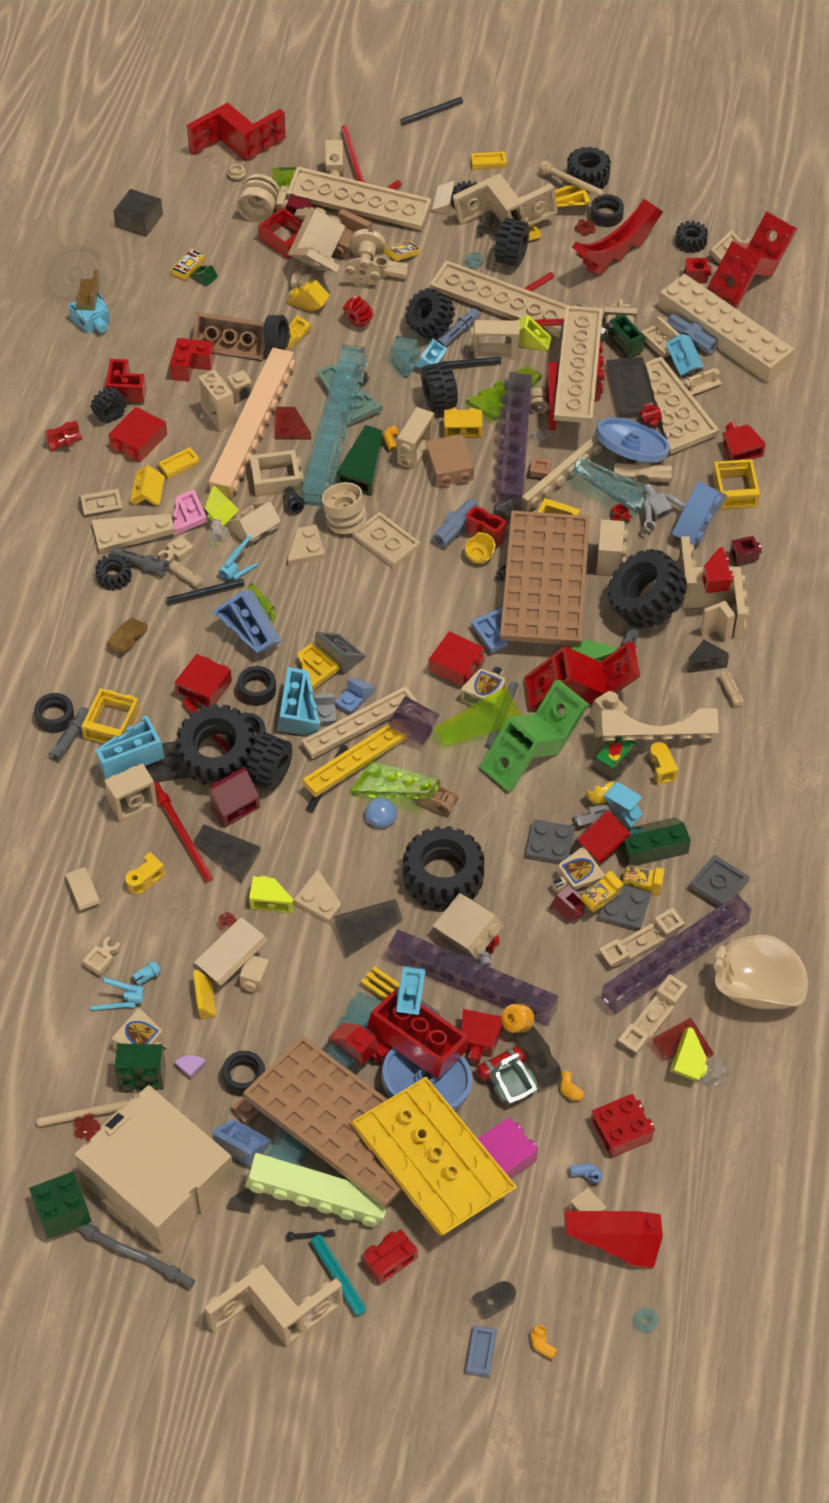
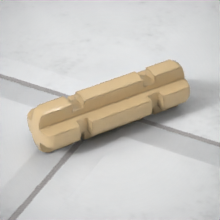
[169,561,203,588]
[719,671,743,707]

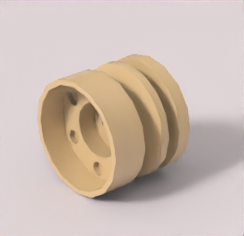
[237,174,279,222]
[322,482,367,534]

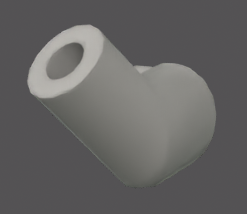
[458,951,492,968]

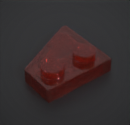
[275,407,311,440]
[652,1018,714,1059]

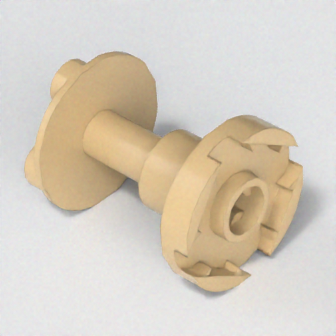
[344,229,386,288]

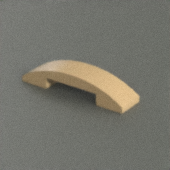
[599,907,685,967]
[618,974,688,1054]

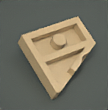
[288,524,325,566]
[294,870,342,924]

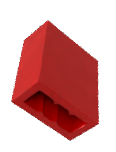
[108,406,168,463]

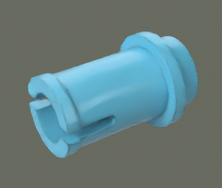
[132,961,161,986]

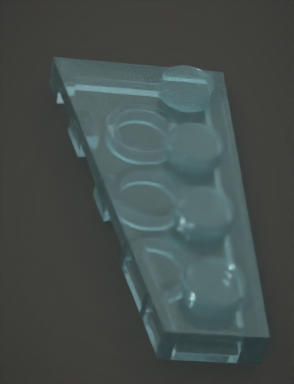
[572,456,647,514]

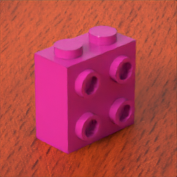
[477,1117,538,1179]

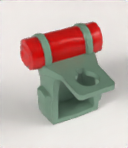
[476,1046,538,1106]

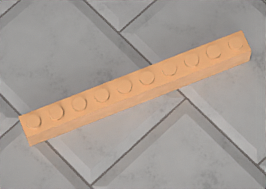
[209,348,296,499]

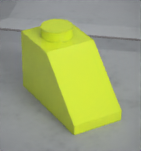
[509,314,552,351]
[205,485,239,527]
[249,876,294,914]
[670,1027,708,1081]

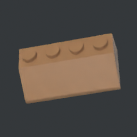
[193,312,267,360]

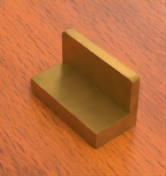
[76,269,100,311]

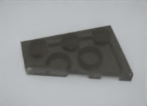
[194,824,261,884]
[334,899,403,958]

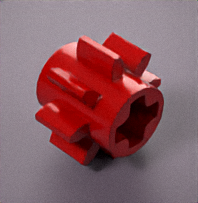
[640,403,662,427]

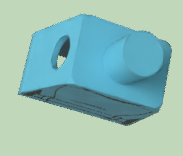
[68,292,110,333]

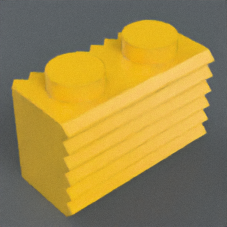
[444,408,482,438]

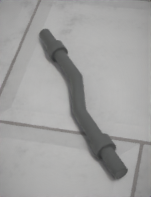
[75,1224,195,1288]

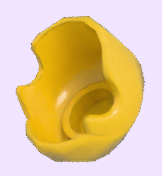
[464,532,496,564]
[585,781,615,806]

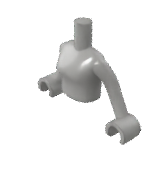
[642,484,686,535]

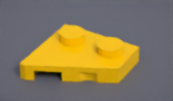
[297,642,340,690]

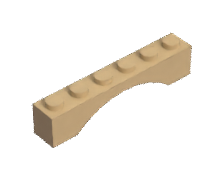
[594,708,719,741]

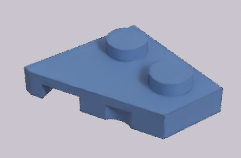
[471,607,508,654]

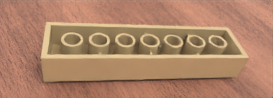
[658,274,795,383]

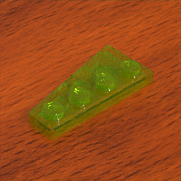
[466,366,541,421]
[434,686,522,746]
[350,761,441,799]

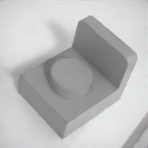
[314,693,336,726]

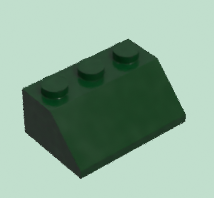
[619,817,691,866]

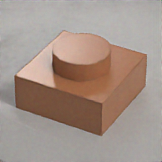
[530,457,552,478]
[231,1098,263,1125]

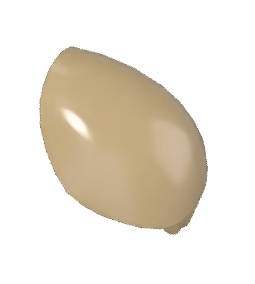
[713,935,808,1010]

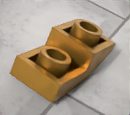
[106,618,148,652]

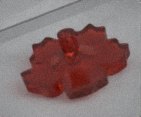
[575,219,596,236]
[74,1112,101,1141]

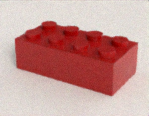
[367,987,469,1079]

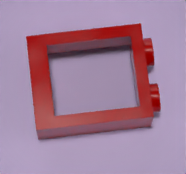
[258,208,303,259]

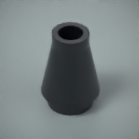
[284,487,305,514]

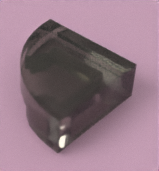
[227,1189,255,1214]

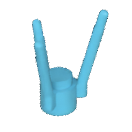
[218,535,258,581]
[90,977,144,1010]

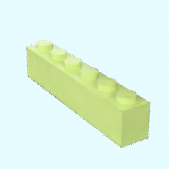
[245,1153,387,1227]

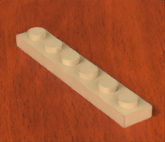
[521,435,603,512]
[301,686,417,759]

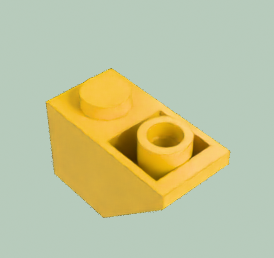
[286,280,330,312]

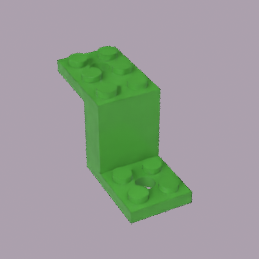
[479,680,589,792]

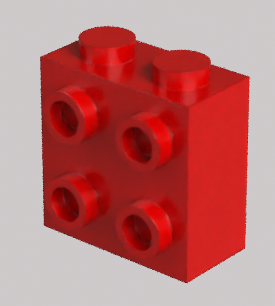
[428,631,485,687]
[175,654,232,708]
[591,1093,655,1158]

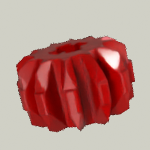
[343,296,374,327]

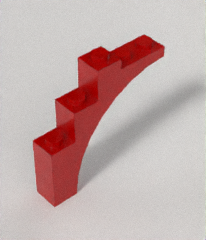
[571,199,663,276]

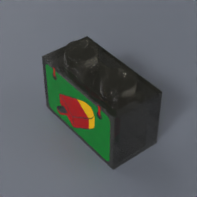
[592,737,638,781]

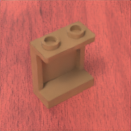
[333,209,372,260]
[426,434,474,487]

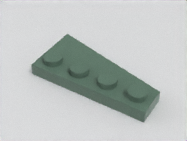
[317,364,383,425]

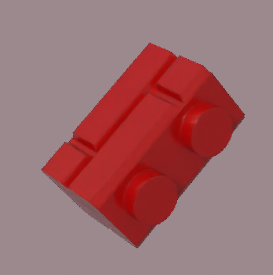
[363,1229,418,1285]

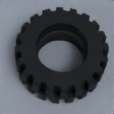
[608,549,687,628]
[176,704,257,786]
[403,826,485,910]

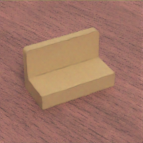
[80,488,122,515]
[700,601,735,642]

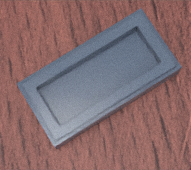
[466,1326,497,1378]

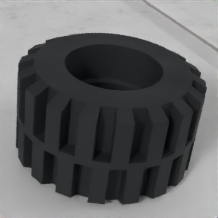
[566,146,611,191]
[494,218,530,267]
[405,288,455,339]
[421,361,458,412]
[246,733,293,791]

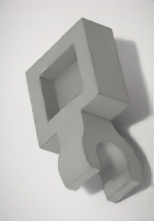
[574,803,612,826]

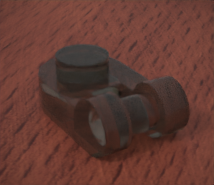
[472,1281,516,1319]

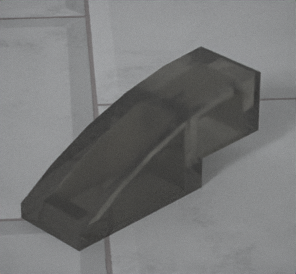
[512,1026,563,1088]

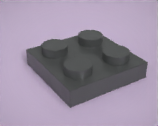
[526,819,575,864]
[689,854,750,910]
[598,885,651,931]

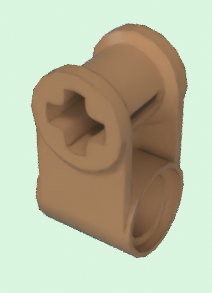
[417,780,459,816]

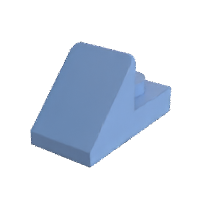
[335,678,376,715]

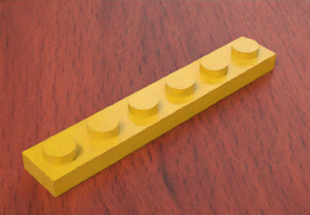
[302,718,411,798]

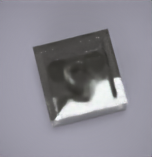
[113,189,163,237]

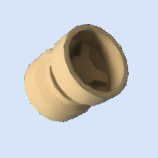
[291,270,314,288]
[529,387,548,414]

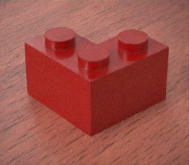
[170,338,215,382]
[105,359,147,403]

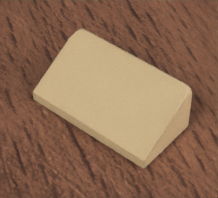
[432,181,455,214]

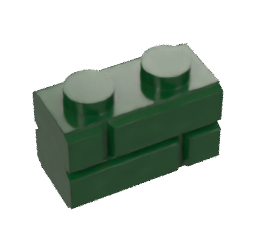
[608,314,645,357]

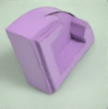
[174,1055,206,1079]

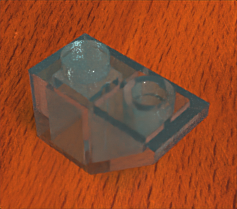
[391,335,420,378]

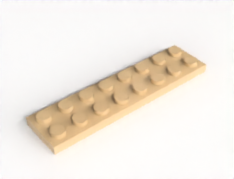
[287,166,431,230]
[430,260,569,337]
[554,305,603,423]

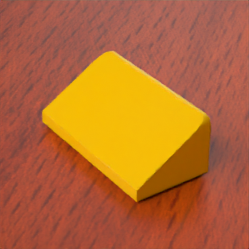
[193,970,216,1019]

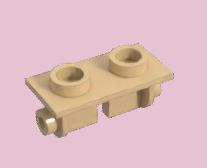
[682,368,722,395]

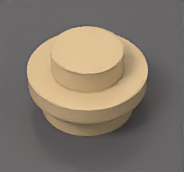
[228,164,246,180]

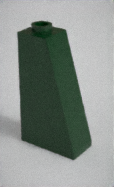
[336,425,383,496]

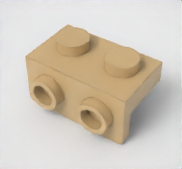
[708,230,750,264]
[641,316,680,358]

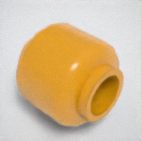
[501,1004,534,1033]

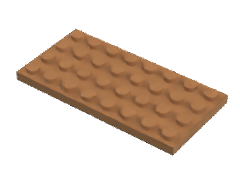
[500,511,590,646]
[243,1035,421,1208]

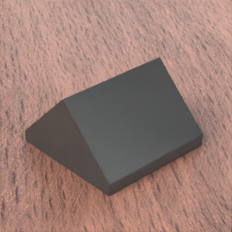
[315,632,366,675]

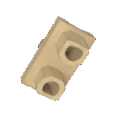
[603,298,637,327]

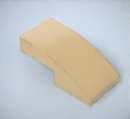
[65,867,100,910]

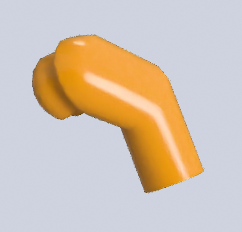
[383,425,399,451]
[560,1071,584,1101]
[530,1324,558,1360]

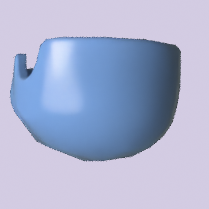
[364,797,398,829]

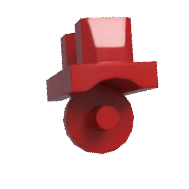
[45,420,82,451]

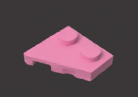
[173,490,208,536]

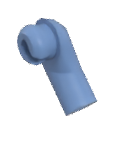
[570,1163,603,1184]

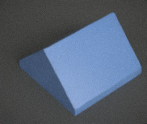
[212,1119,272,1168]

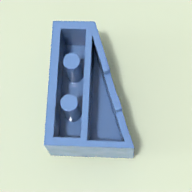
[672,481,727,546]
[212,590,282,653]

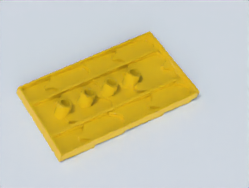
[350,1077,517,1236]

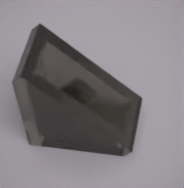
[687,640,729,673]

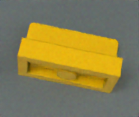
[129,465,165,506]

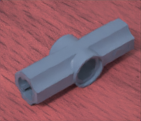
[667,314,718,354]
[432,499,480,548]

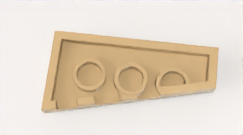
[92,514,176,554]

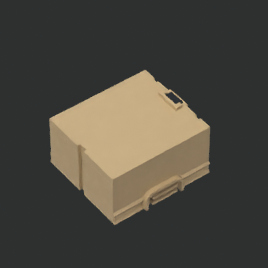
[75,1085,237,1254]

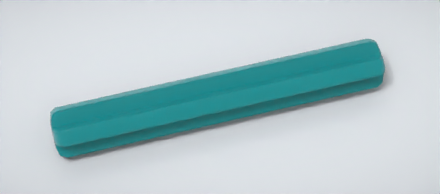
[311,1235,366,1317]

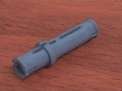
[436,308,480,347]

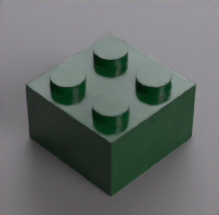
[114,1043,166,1091]
[29,1171,92,1239]

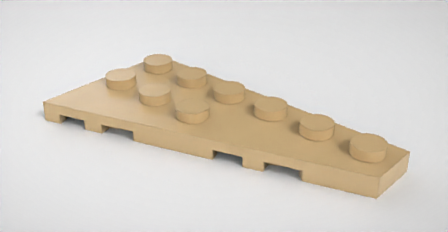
[645,356,719,454]

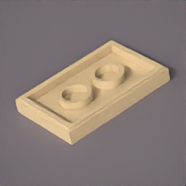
[352,512,421,569]
[194,917,268,986]

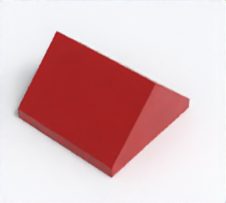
[577,809,631,863]

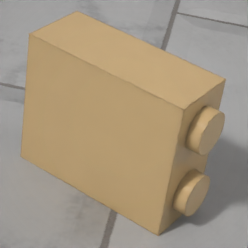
[433,893,504,959]

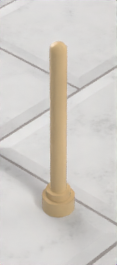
[539,160,603,196]
[36,1093,139,1127]

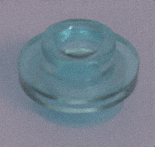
[465,252,483,269]
[634,1308,658,1332]

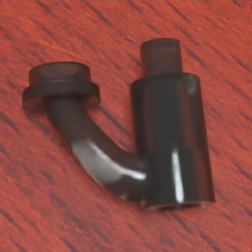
[477,211,501,239]

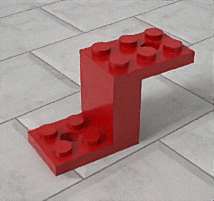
[187,102,286,161]
[707,211,798,307]
[546,342,605,430]
[524,641,640,712]

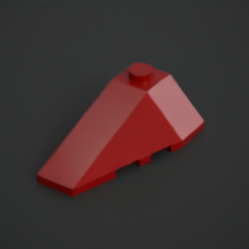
[564,1211,663,1269]

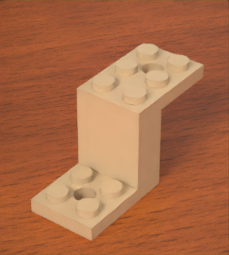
[453,173,558,227]
[288,207,345,272]
[678,536,749,639]
[204,1264,343,1347]

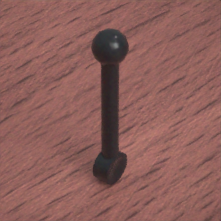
[286,1229,335,1241]

